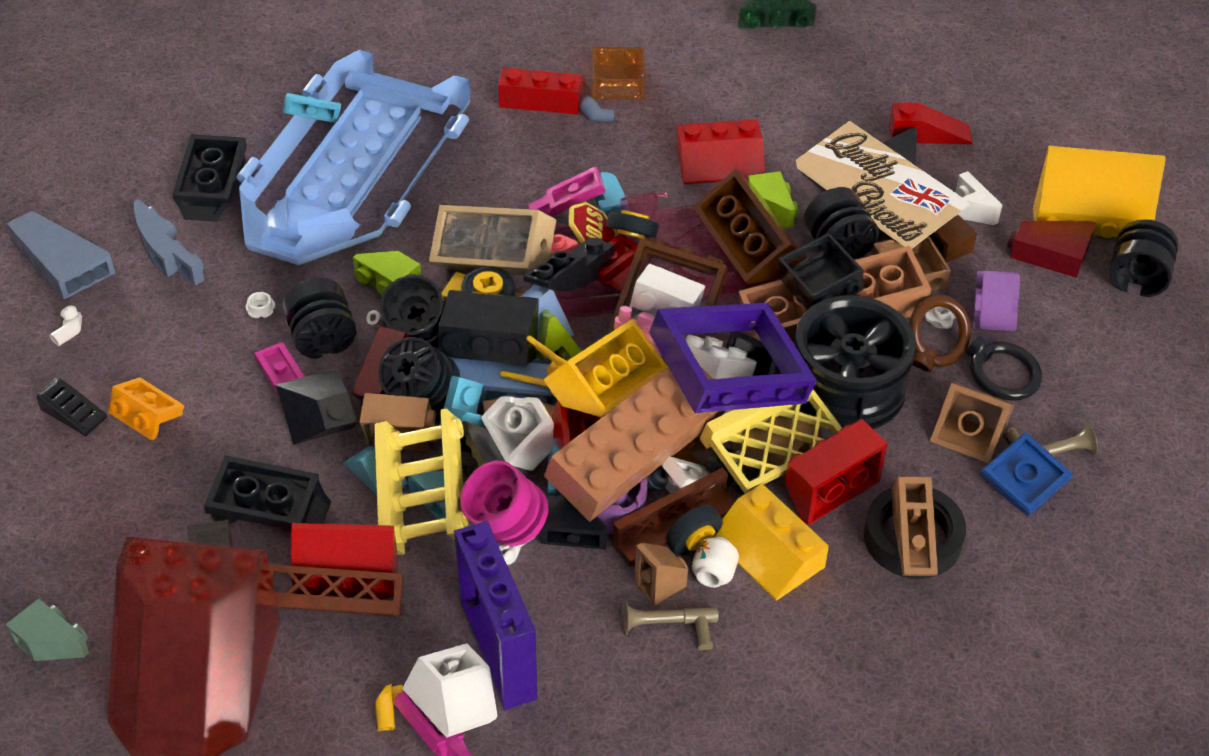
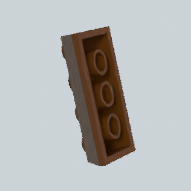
[693,169,807,284]

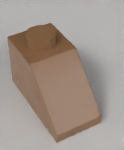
[634,543,688,606]

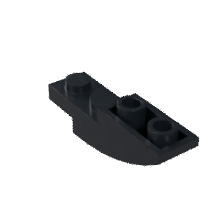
[523,238,615,292]

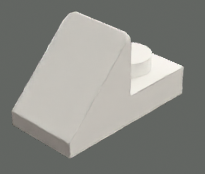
[955,171,1002,225]
[661,456,715,503]

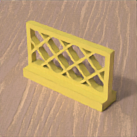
[700,389,842,494]

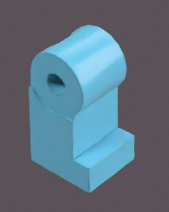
[593,172,628,218]

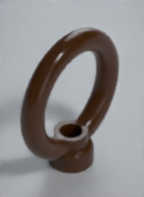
[909,295,971,373]

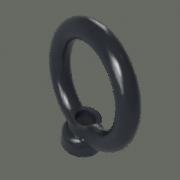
[966,335,1042,401]

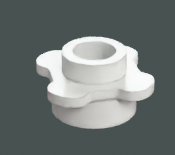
[925,307,956,329]

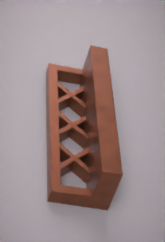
[612,468,736,567]
[263,564,405,617]

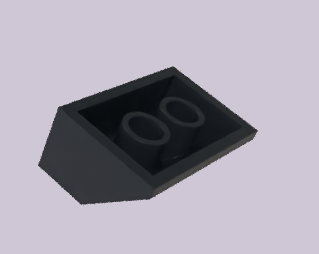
[437,290,539,365]

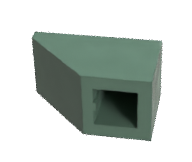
[6,598,90,661]

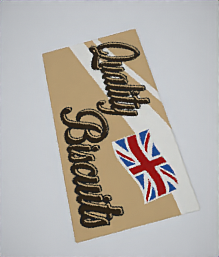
[796,121,971,249]

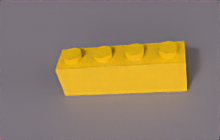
[543,318,668,418]

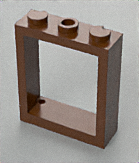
[607,237,728,363]

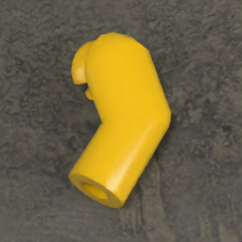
[375,684,405,731]

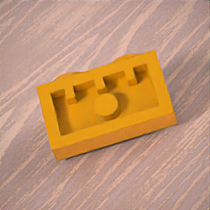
[108,377,184,440]

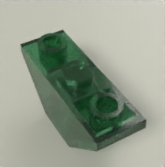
[738,0,816,29]

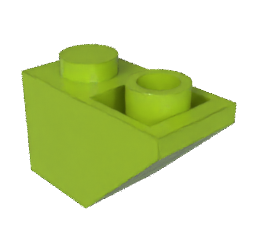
[748,171,798,228]
[353,251,421,296]

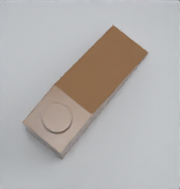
[891,477,938,576]

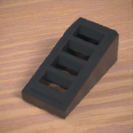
[36,377,108,437]

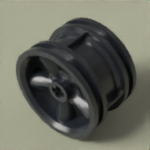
[795,295,916,430]

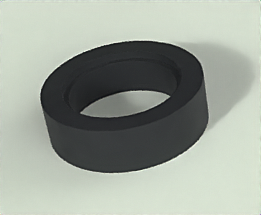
[864,487,966,579]

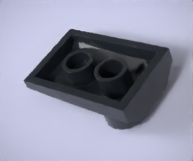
[172,134,247,222]
[204,455,331,528]

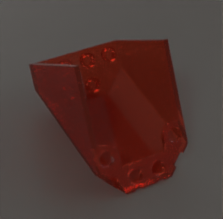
[107,536,280,756]

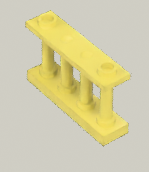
[374,409,469,555]

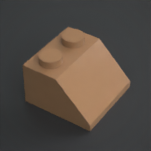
[930,383,1015,464]

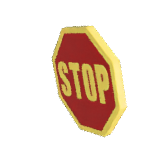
[569,202,617,244]

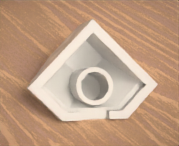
[481,396,554,471]

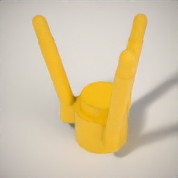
[500,336,566,388]

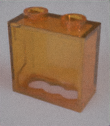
[592,47,646,100]

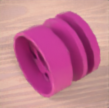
[460,460,548,547]

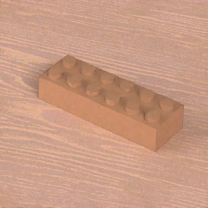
[739,246,931,345]
[544,366,725,522]

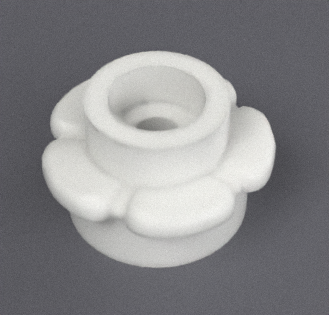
[246,292,275,318]

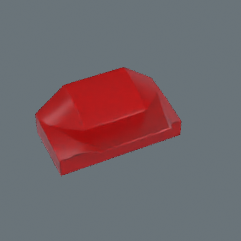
[596,234,638,292]

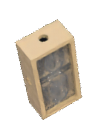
[429,205,556,276]

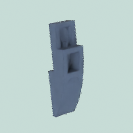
[134,199,204,286]

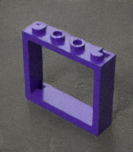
[649,303,817,413]
[454,521,537,710]

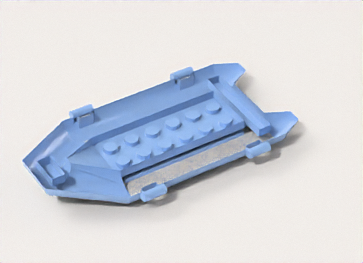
[237,50,470,266]

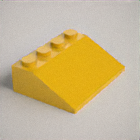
[1033,146,1166,238]

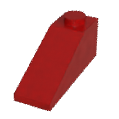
[889,102,972,145]

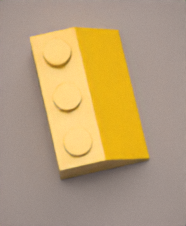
[714,484,829,601]

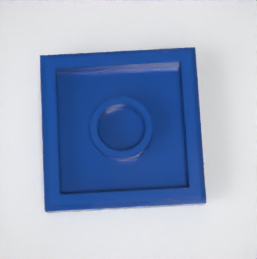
[980,432,1073,516]

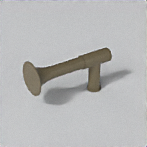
[1004,423,1098,455]
[622,600,718,650]

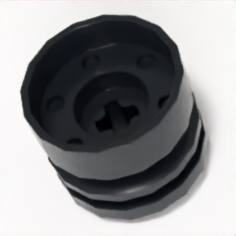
[804,187,879,259]
[1109,220,1179,298]
[380,275,446,348]
[282,278,357,359]
[378,337,461,414]

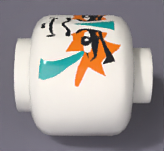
[692,537,739,588]

